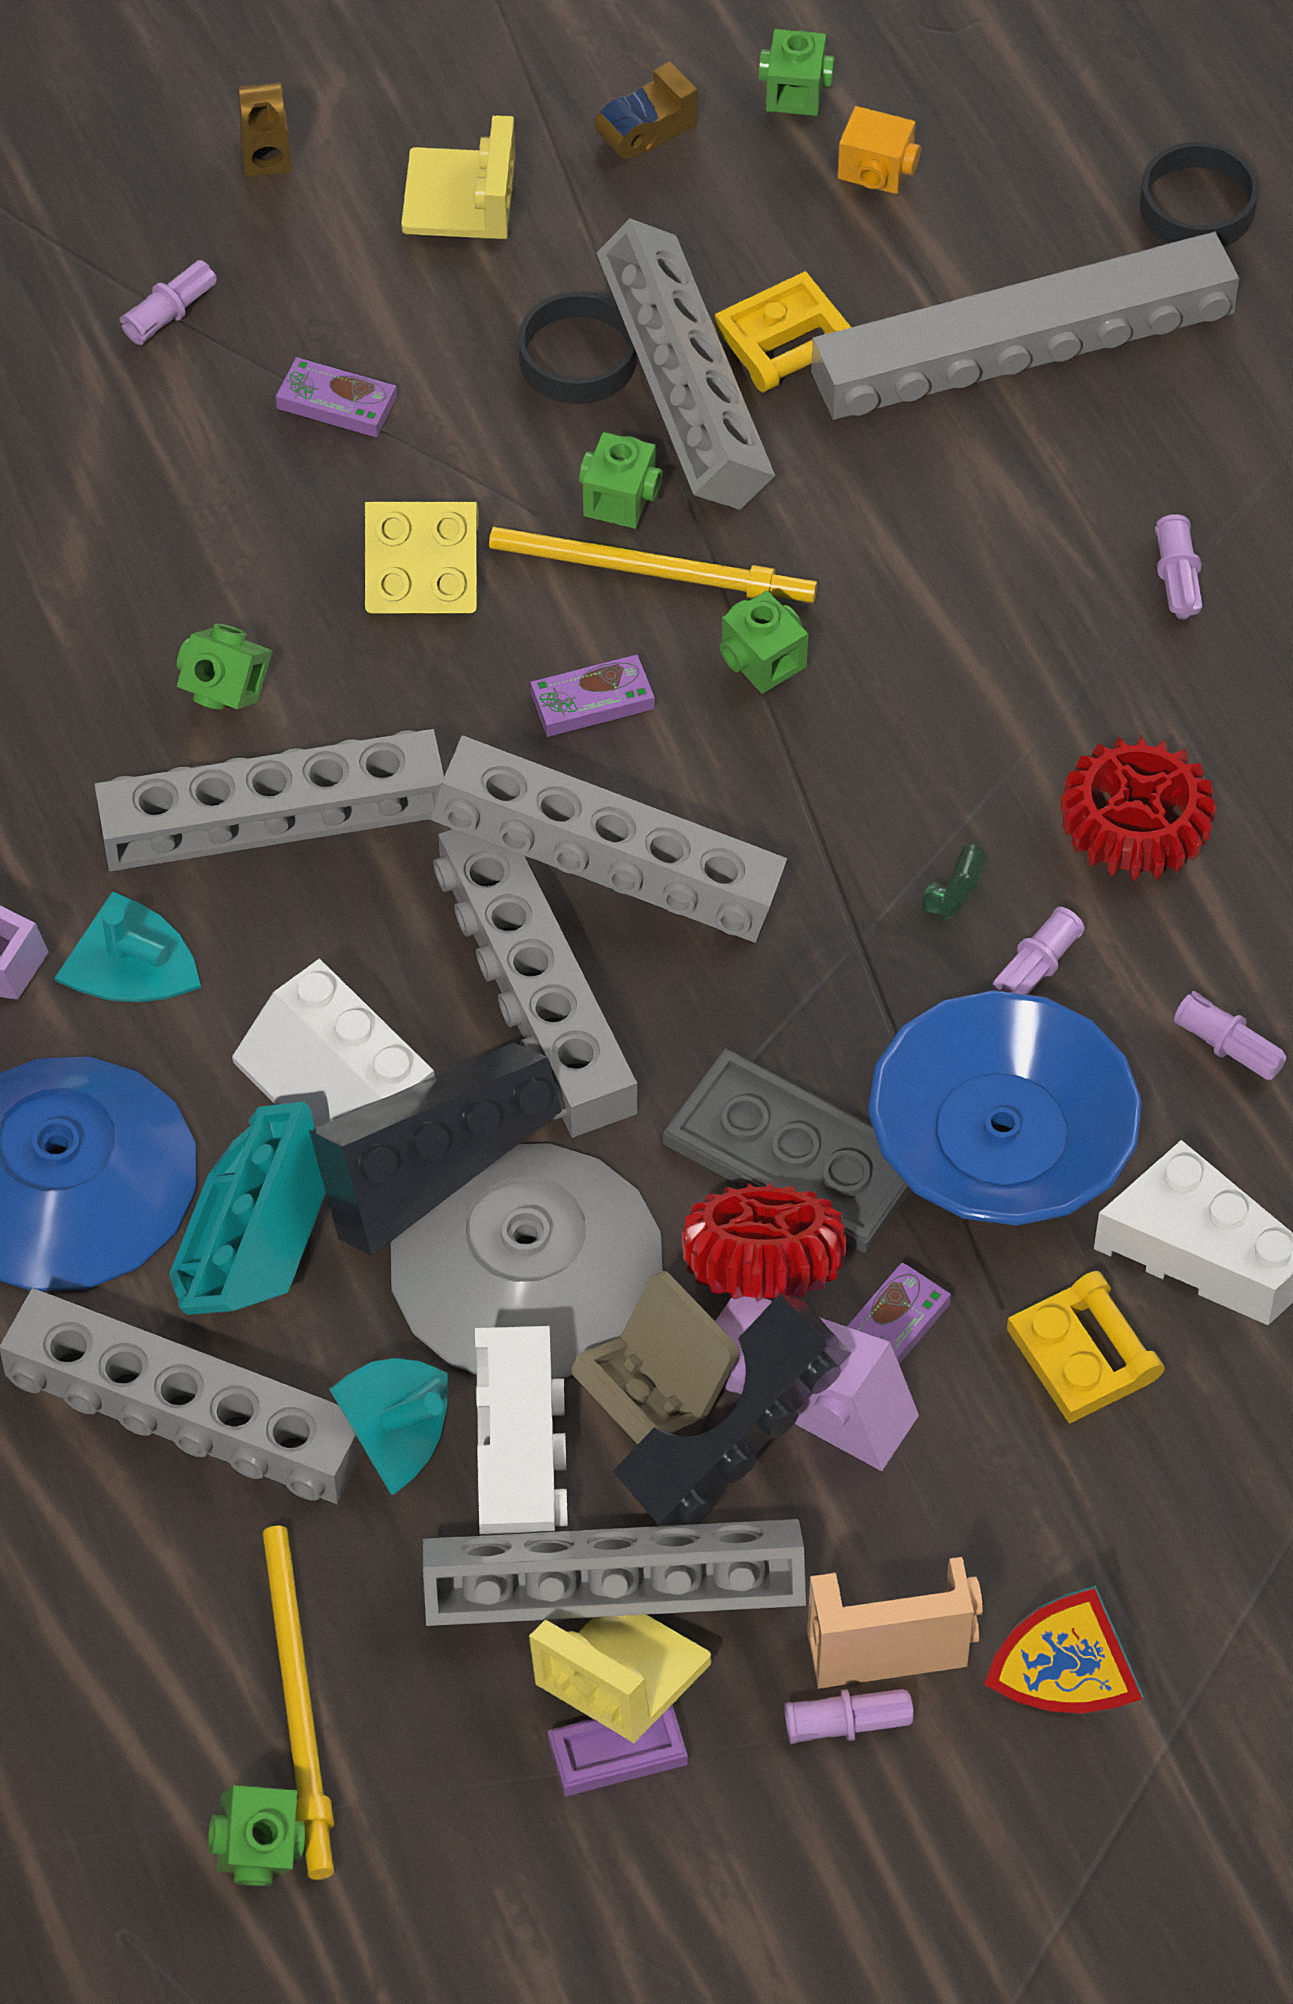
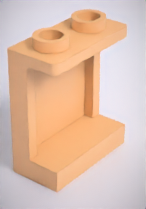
[807,1557,983,1689]

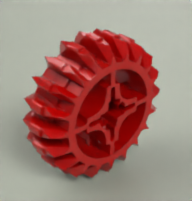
[1060,735,1216,882]
[682,1183,846,1302]

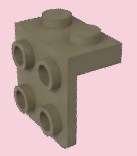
[569,1271,739,1444]

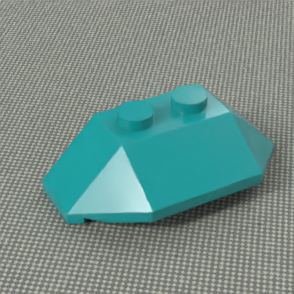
[169,1102,326,1315]

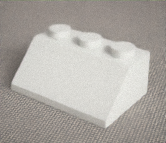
[232,959,434,1128]

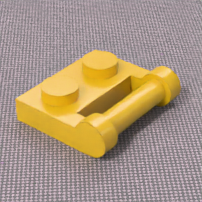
[715,271,851,393]
[1007,1271,1165,1424]

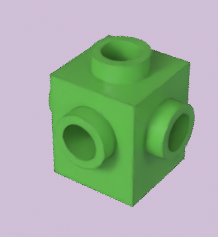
[759,29,835,116]
[579,432,663,529]
[720,590,808,694]
[176,624,273,710]
[208,1785,305,1886]

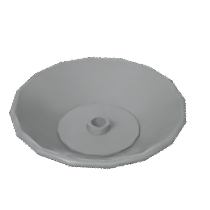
[391,1143,663,1379]

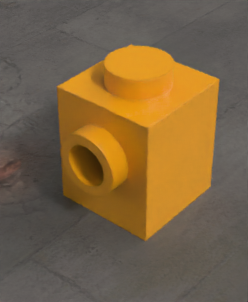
[838,106,921,194]

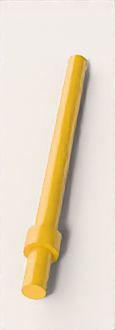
[489,527,818,603]
[263,1526,334,1880]

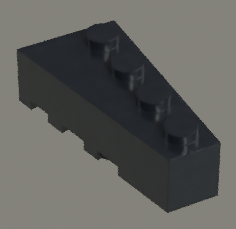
[309,1043,561,1256]

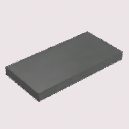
[663,1048,911,1254]

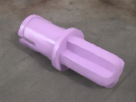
[120,260,217,345]
[1155,514,1202,619]
[992,907,1085,995]
[1174,991,1287,1080]
[785,1689,914,1744]

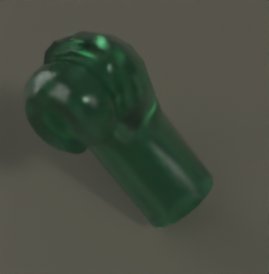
[922,845,987,919]

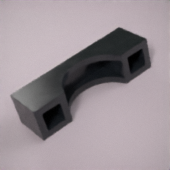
[612,1293,851,1526]

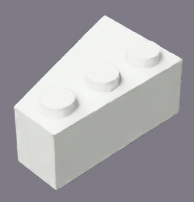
[1094,1140,1293,1325]
[475,1326,568,1536]

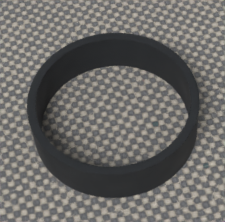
[1140,142,1258,247]
[519,292,637,404]

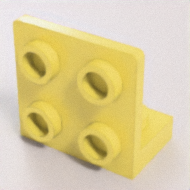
[402,116,515,239]
[365,502,479,614]
[529,1614,711,1743]

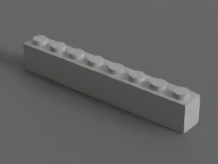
[811,232,1239,420]

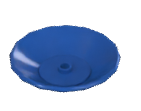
[868,990,1142,1226]
[0,1057,196,1291]

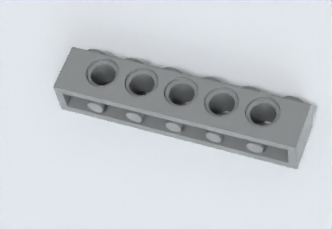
[597,218,775,510]
[94,729,444,872]
[430,735,787,943]
[433,829,637,1138]
[0,1288,365,1504]
[423,1519,806,1626]

